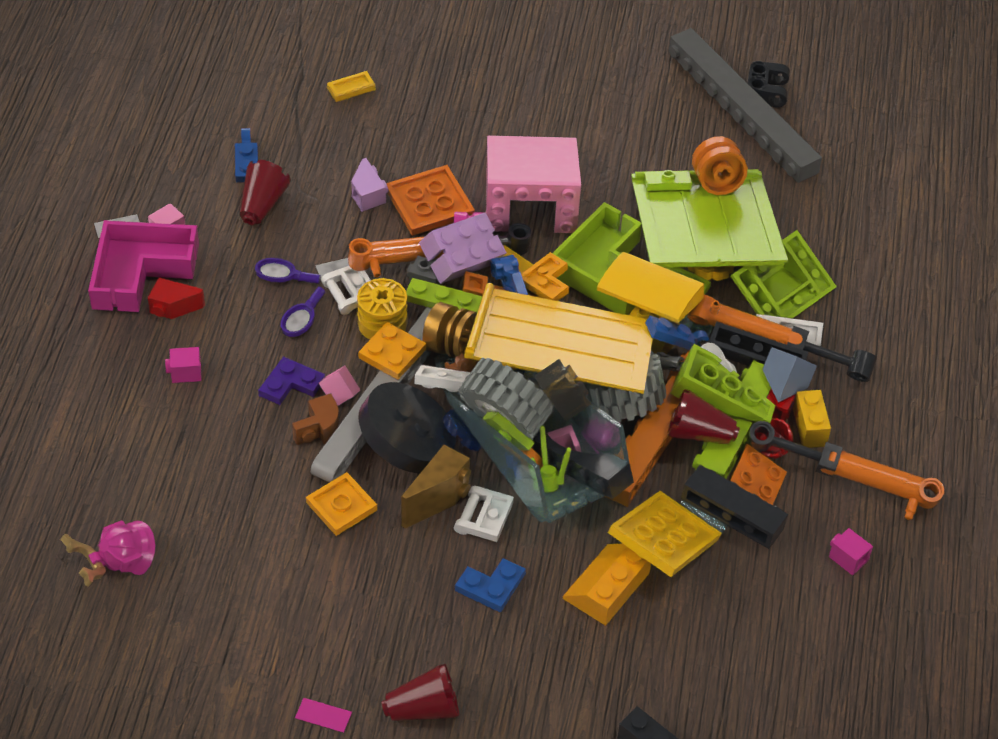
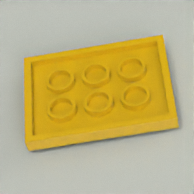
[608,491,722,577]

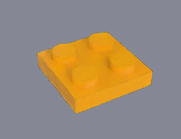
[358,322,426,380]
[306,472,377,536]

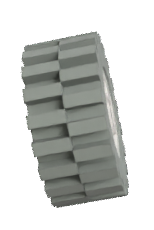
[576,351,666,423]
[458,358,553,440]

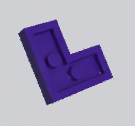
[258,357,325,405]

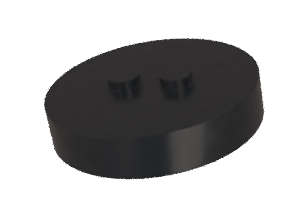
[358,382,456,473]

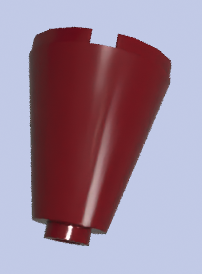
[240,160,291,225]
[667,389,740,445]
[381,664,460,721]

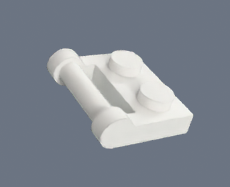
[321,266,371,315]
[454,486,514,542]

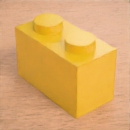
[793,390,831,448]

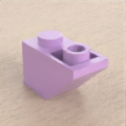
[351,158,388,211]

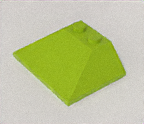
[731,230,837,319]

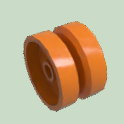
[692,136,748,195]

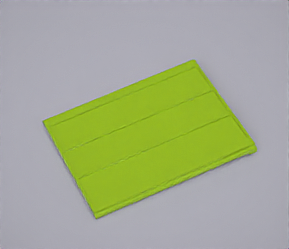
[631,169,788,268]

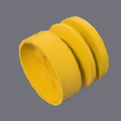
[357,278,408,339]

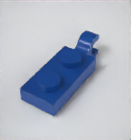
[235,128,258,183]
[645,315,710,350]

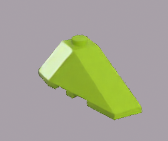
[670,344,775,423]

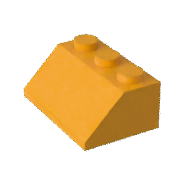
[563,543,651,626]

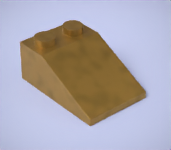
[401,445,471,528]

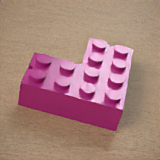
[88,220,199,312]

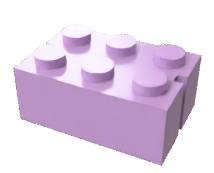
[419,212,507,284]

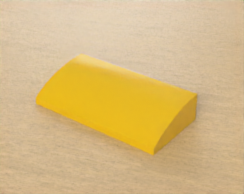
[597,252,704,323]

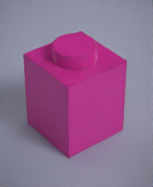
[165,347,201,383]
[829,528,873,575]

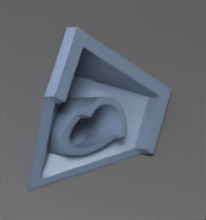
[762,347,817,402]

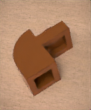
[292,393,339,445]

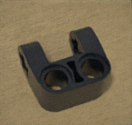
[747,61,790,107]

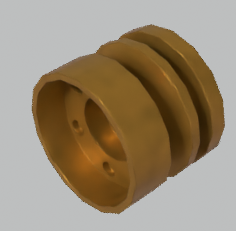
[423,302,477,358]

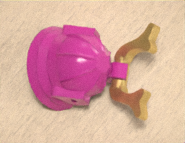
[61,520,155,587]

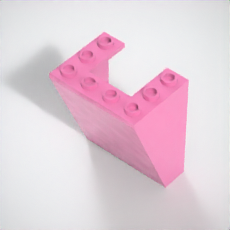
[486,136,581,233]

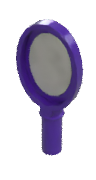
[255,258,321,284]
[281,287,325,337]

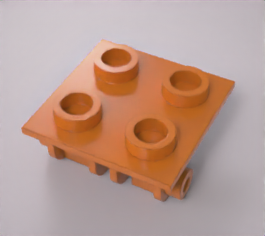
[730,444,787,505]

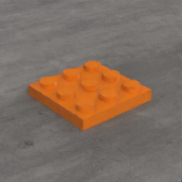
[386,165,475,236]

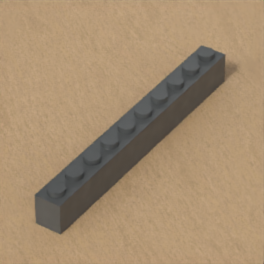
[669,28,822,183]

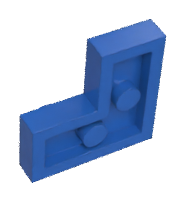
[455,558,526,613]

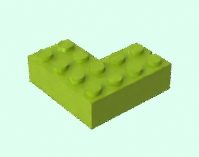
[552,202,642,315]

